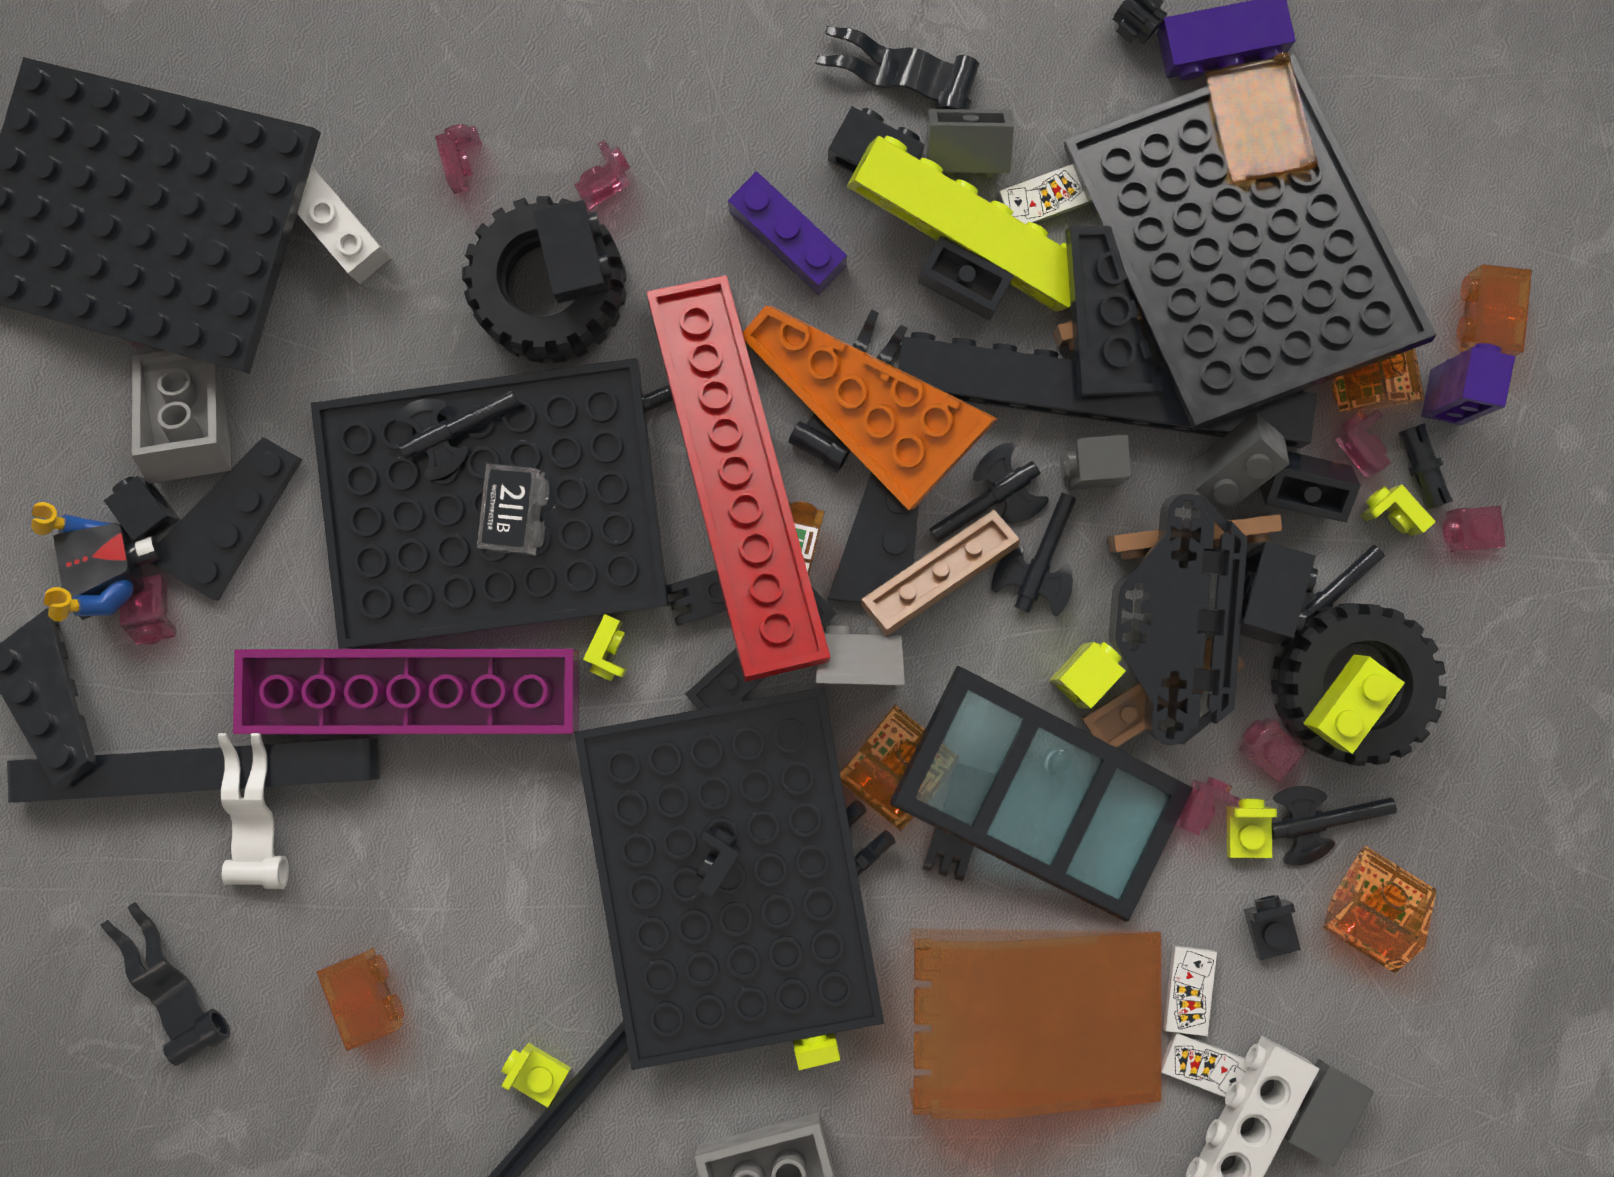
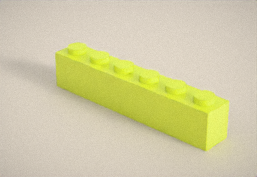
[846,136,1071,312]

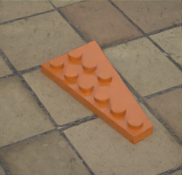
[742,305,998,510]

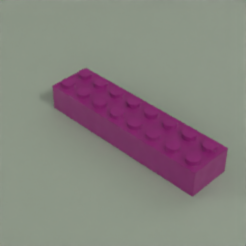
[233,649,579,734]

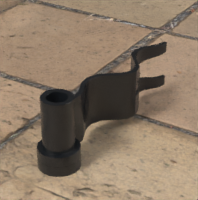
[815,26,979,109]
[788,309,908,473]
[100,902,230,1066]

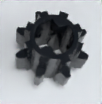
[1112,0,1167,44]

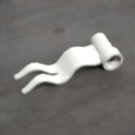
[218,733,289,889]

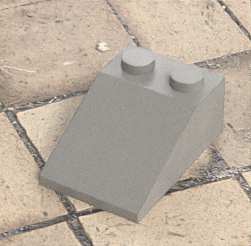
[132,351,231,484]
[816,626,905,686]

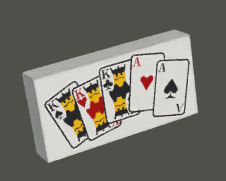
[998,164,1089,224]
[1163,945,1217,1036]
[1159,1032,1248,1097]

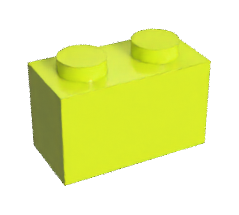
[1049,642,1126,709]
[1303,654,1405,754]

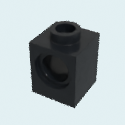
[104,476,180,542]

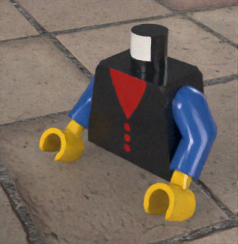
[31,502,162,622]

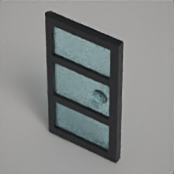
[890,666,1193,922]

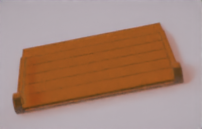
[1205,52,1318,184]

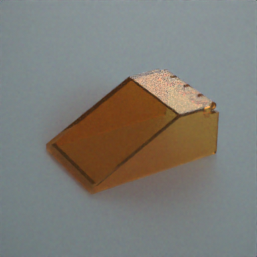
[909,928,1161,1119]

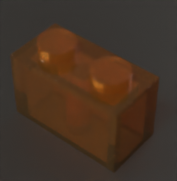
[1456,264,1532,356]
[316,947,404,1051]

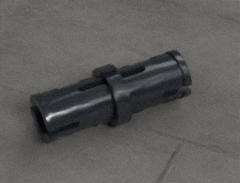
[1398,423,1453,510]

